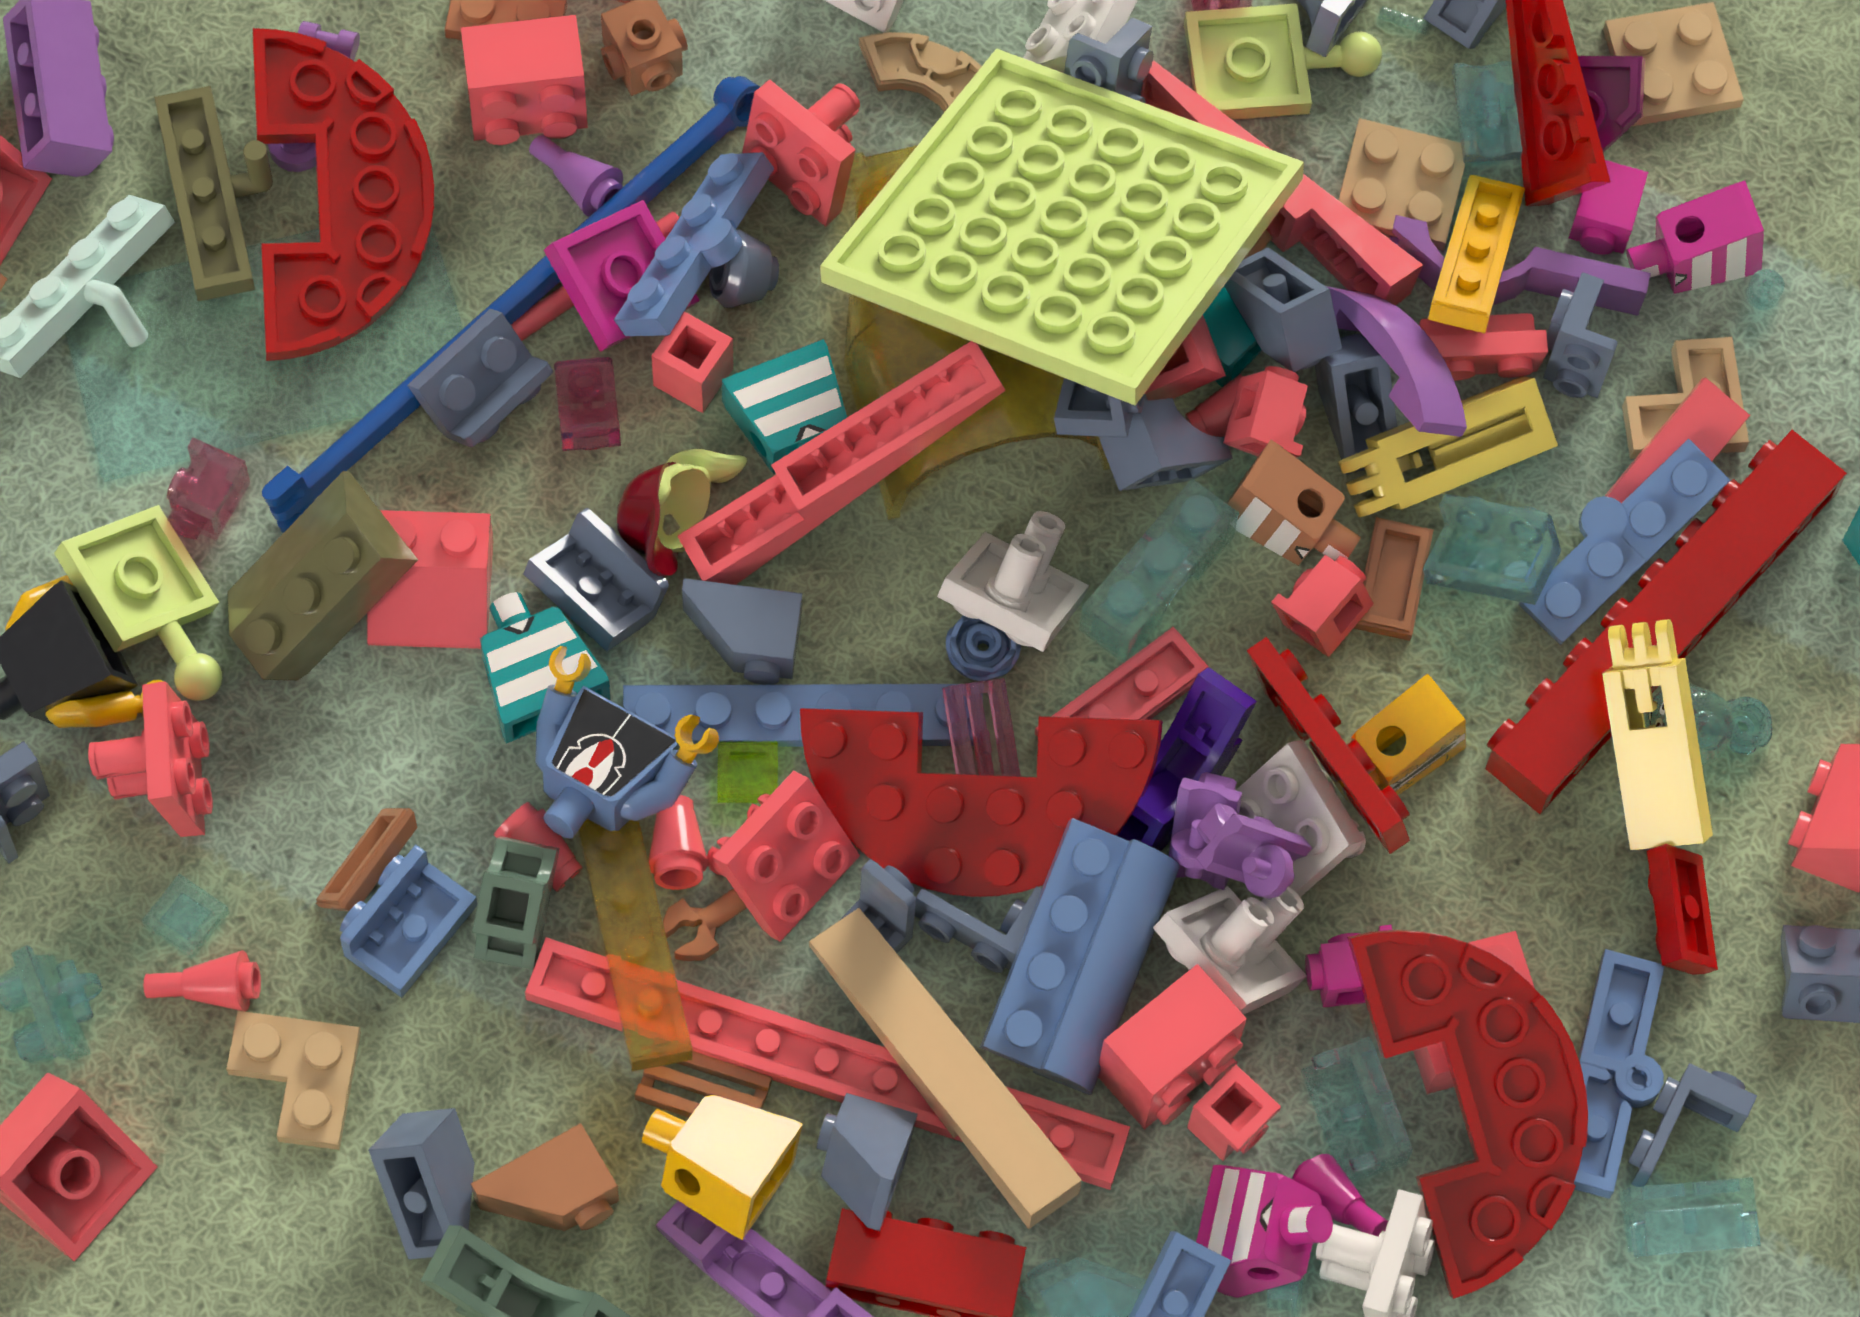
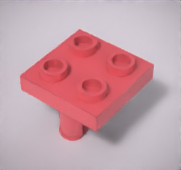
[742,79,860,227]
[88,681,213,837]
[707,770,860,942]

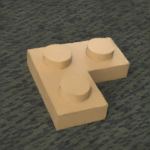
[1622,337,1749,459]
[226,1011,361,1150]

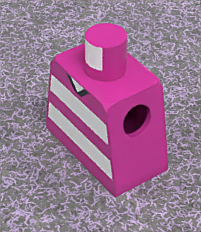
[1626,180,1764,294]
[1196,1165,1333,1298]

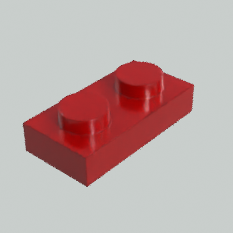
[1647,844,1718,975]

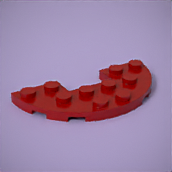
[252,28,434,361]
[800,708,1163,897]
[1347,930,1588,1299]

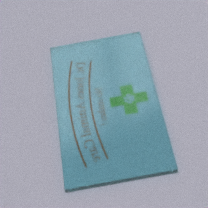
[65,224,463,482]

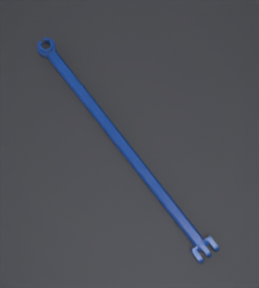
[262,76,760,533]

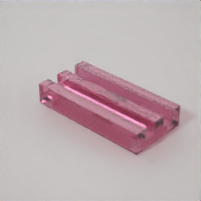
[942,678,1021,776]

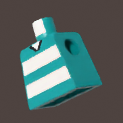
[722,339,847,474]
[480,592,611,744]

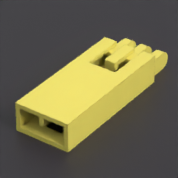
[1338,376,1558,517]
[1602,619,1713,850]

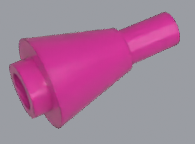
[1292,1154,1388,1237]

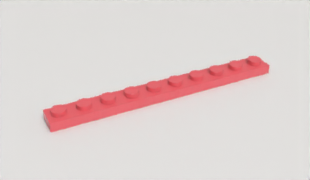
[525,937,1130,1190]

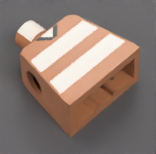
[1216,440,1361,566]

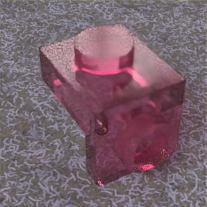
[554,357,621,451]

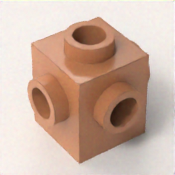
[601,0,688,96]

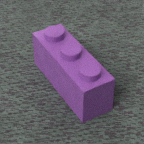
[3,0,114,177]

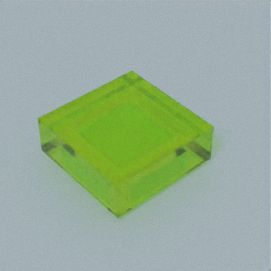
[717,741,778,803]

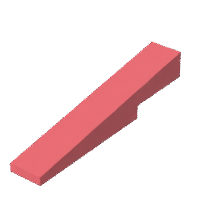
[1141,60,1423,306]
[678,341,1006,585]

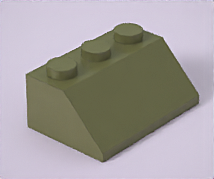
[227,471,418,681]

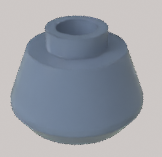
[709,229,779,308]

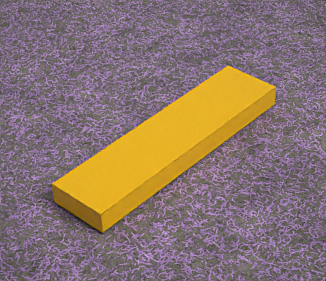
[1428,175,1525,333]

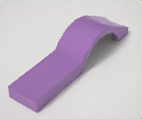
[1390,215,1651,316]

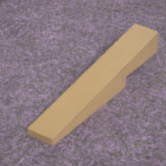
[809,908,1082,1229]

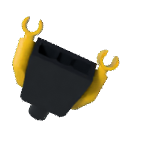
[0,575,164,728]

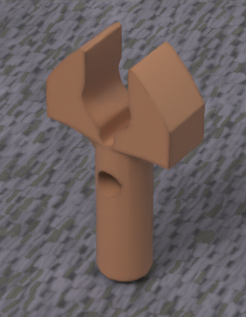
[661,888,747,961]

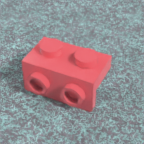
[1418,313,1548,381]

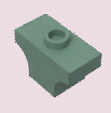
[472,836,560,970]

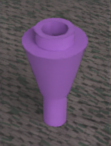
[529,135,623,217]

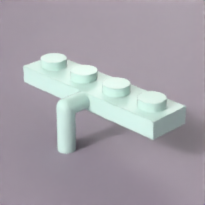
[0,195,175,378]

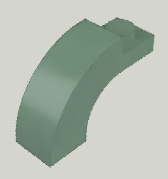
[420,1225,631,1317]

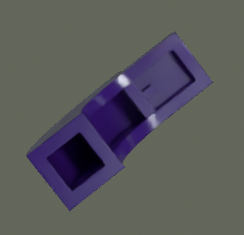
[1117,667,1257,851]

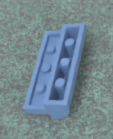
[979,818,1180,1095]

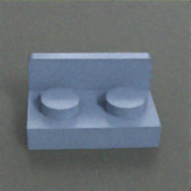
[407,308,553,447]
[0,741,50,864]

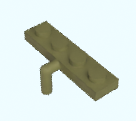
[154,85,273,302]

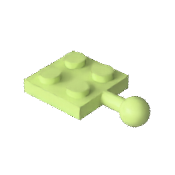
[1184,3,1382,120]
[54,505,222,701]

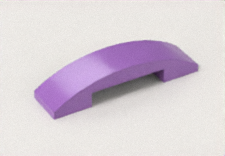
[1326,286,1467,437]
[656,1201,873,1317]

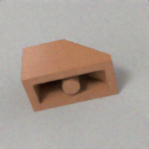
[471,1123,619,1231]

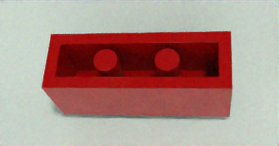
[826,1208,1027,1317]

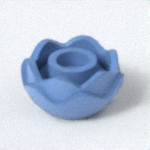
[946,615,1021,681]

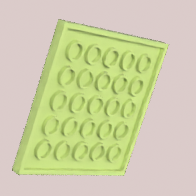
[820,48,1304,406]

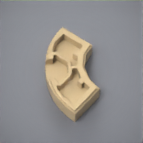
[859,32,982,112]

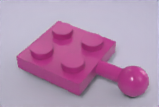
[543,200,700,352]

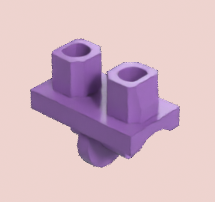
[1169,772,1242,890]
[1196,803,1312,899]

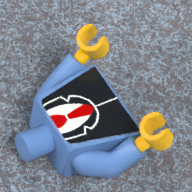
[535,646,719,839]

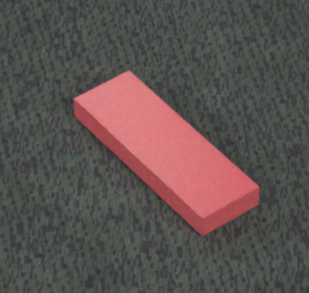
[1605,378,1750,503]
[1035,626,1209,737]

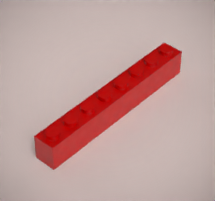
[1485,429,1847,814]

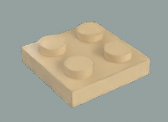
[1603,2,1744,127]
[1339,118,1470,251]

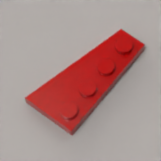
[1506,0,1611,206]
[1247,637,1410,854]

